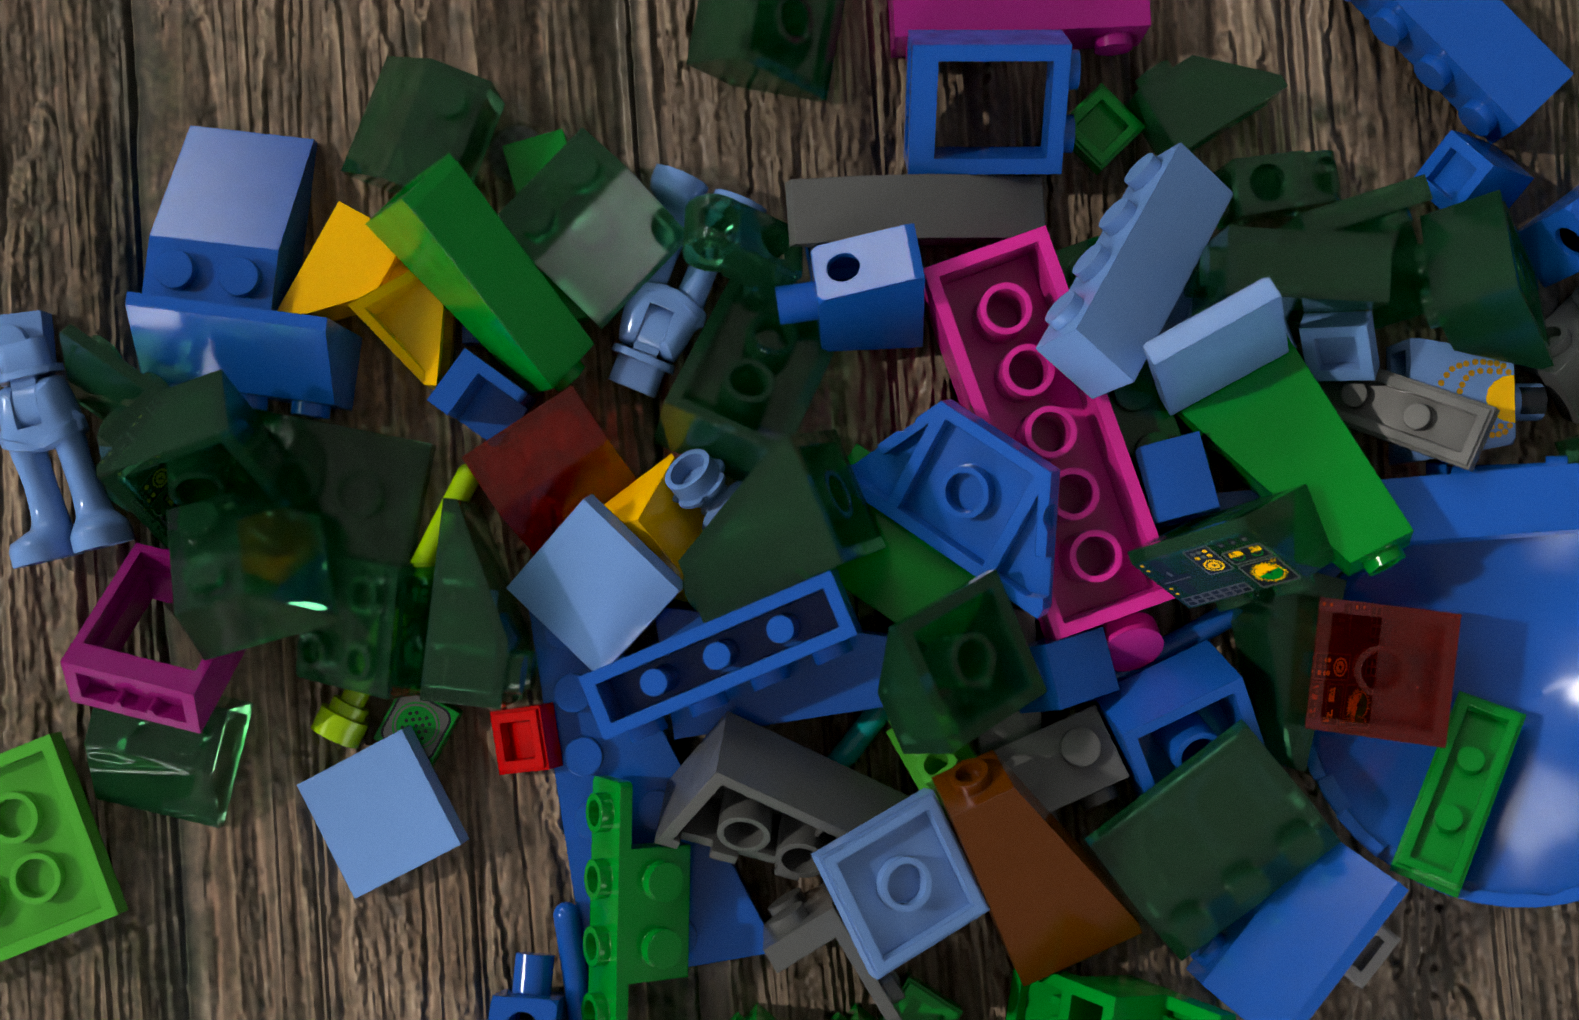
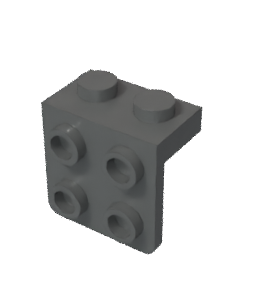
[763,882,906,1020]

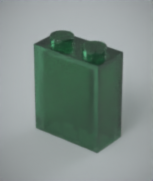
[1183,226,1392,322]

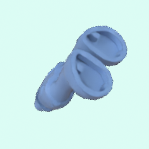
[608,164,767,398]
[0,336,136,569]

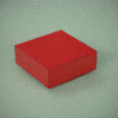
[490,702,563,775]

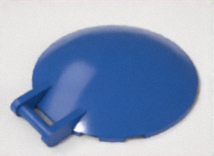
[1294,455,1579,908]

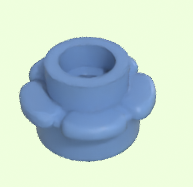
[665,449,726,509]

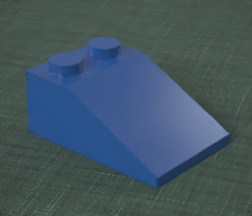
[142,125,318,311]
[1094,640,1290,877]

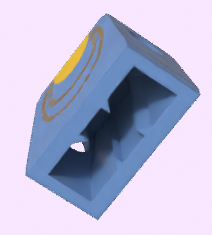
[1386,338,1548,465]

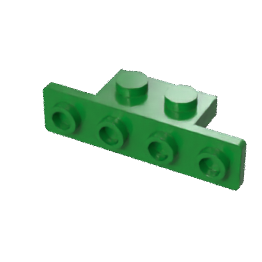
[581,775,691,1020]

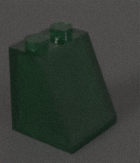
[678,429,886,623]

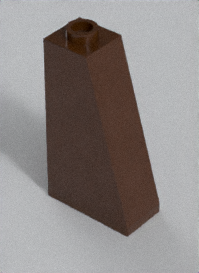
[931,750,1142,987]

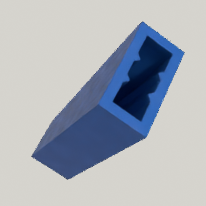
[656,606,919,739]

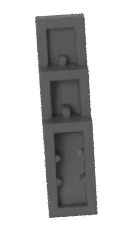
[785,174,1045,248]

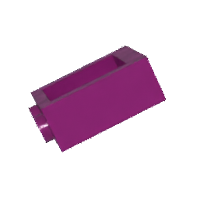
[60,543,266,734]

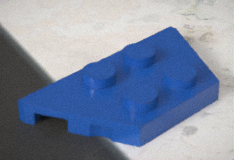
[834,399,1060,619]

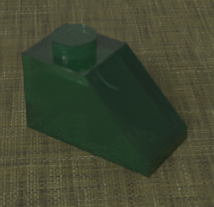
[1126,55,1288,156]

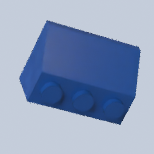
[125,291,363,420]
[1186,819,1409,1020]

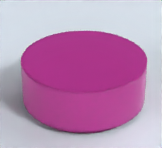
[1101,612,1164,672]

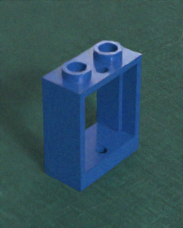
[903,30,1081,175]

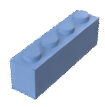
[1036,142,1234,399]

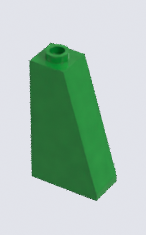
[366,153,594,394]
[1174,336,1413,577]

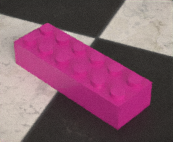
[923,225,1181,641]

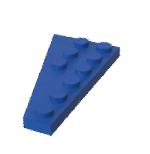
[529,611,765,976]

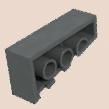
[654,711,952,881]

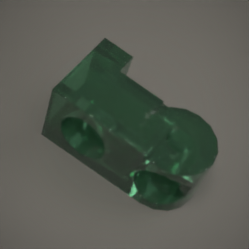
[1213,150,1343,230]
[683,194,802,307]

